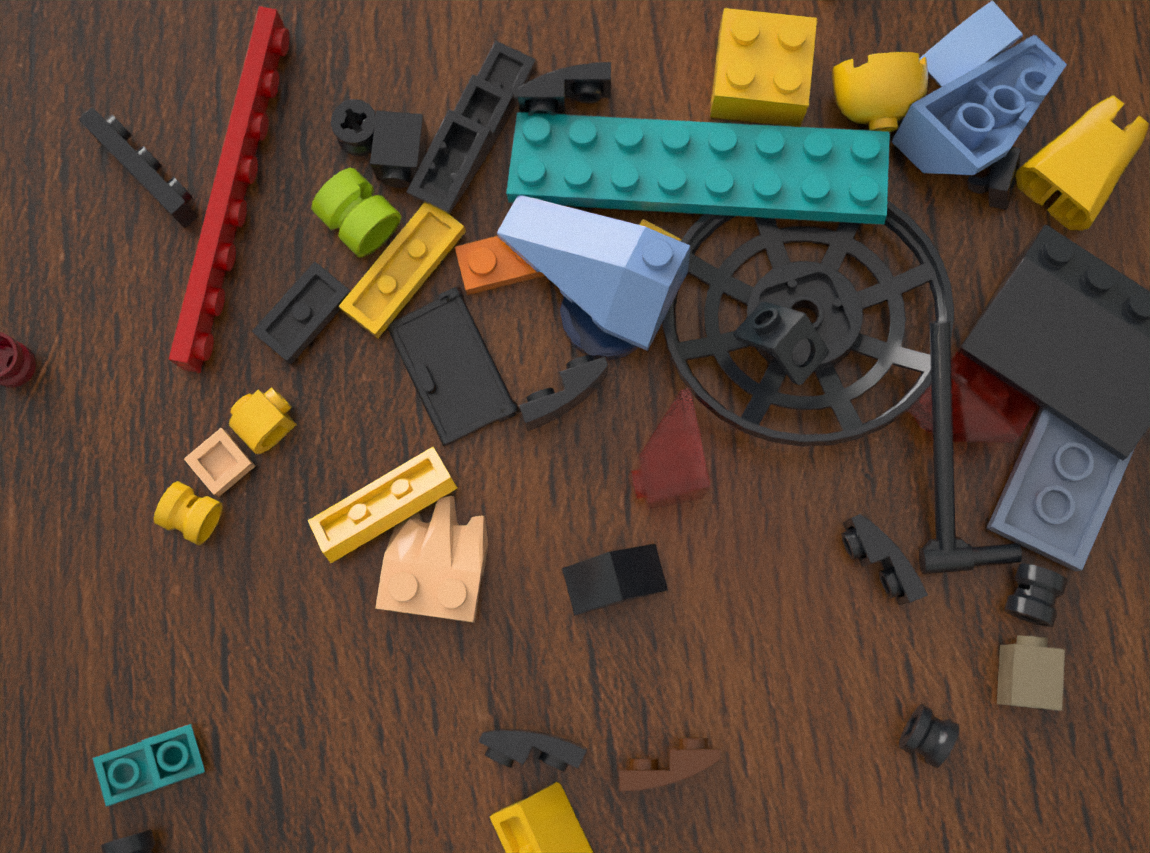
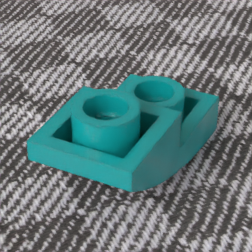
[93,724,205,807]

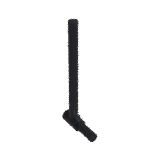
[919,320,1022,574]

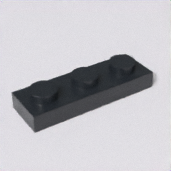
[78,107,198,229]

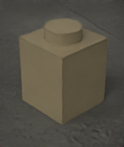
[997,636,1065,711]

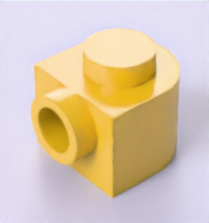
[229,387,297,454]

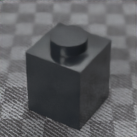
[370,110,428,188]

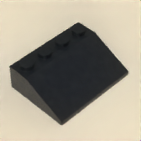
[958,224,1150,461]

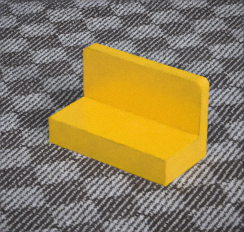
[489,782,593,853]

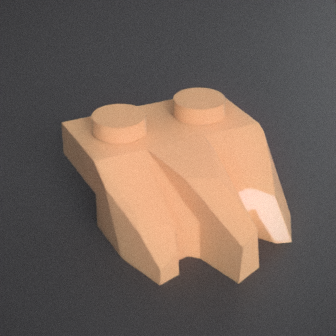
[375,496,488,623]

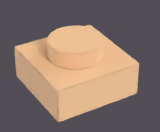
[184,428,255,497]

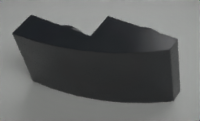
[518,62,611,116]
[519,355,608,432]
[841,514,928,605]
[478,729,587,772]

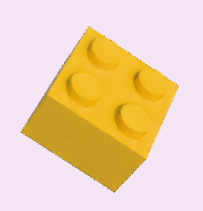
[710,8,817,127]

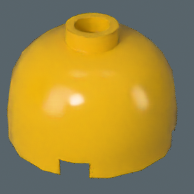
[832,52,928,132]

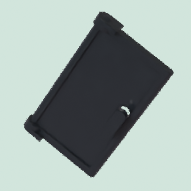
[387,287,520,447]

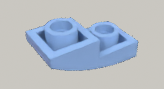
[919,1,1023,87]

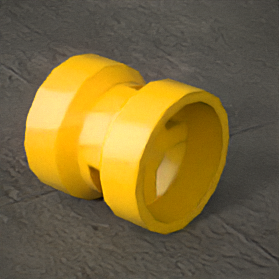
[154,481,223,546]

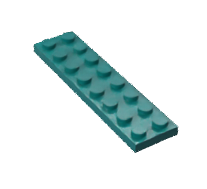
[506,112,890,225]

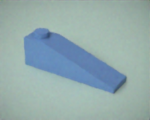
[892,35,1067,175]
[497,195,690,351]

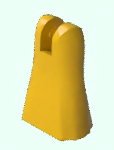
[1015,96,1149,231]

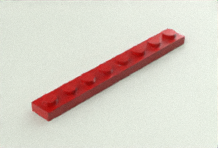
[169,6,290,373]

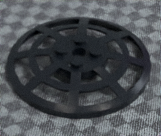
[662,200,954,447]

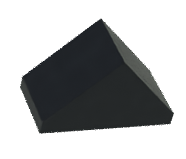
[562,544,668,616]

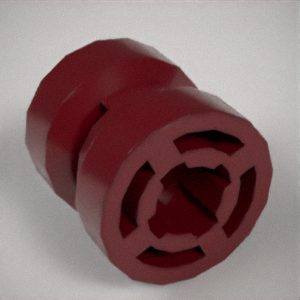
[0,332,36,388]

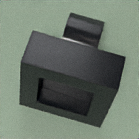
[968,147,1021,210]

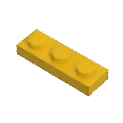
[339,202,466,338]
[308,447,457,563]

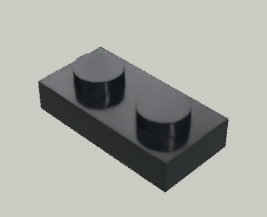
[252,262,351,365]

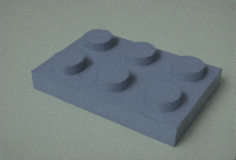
[986,407,1136,572]

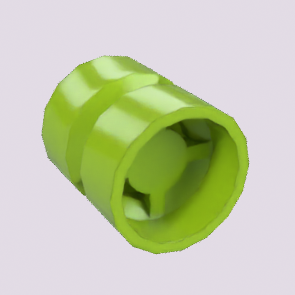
[311,168,401,257]

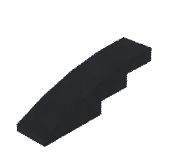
[407,40,537,214]

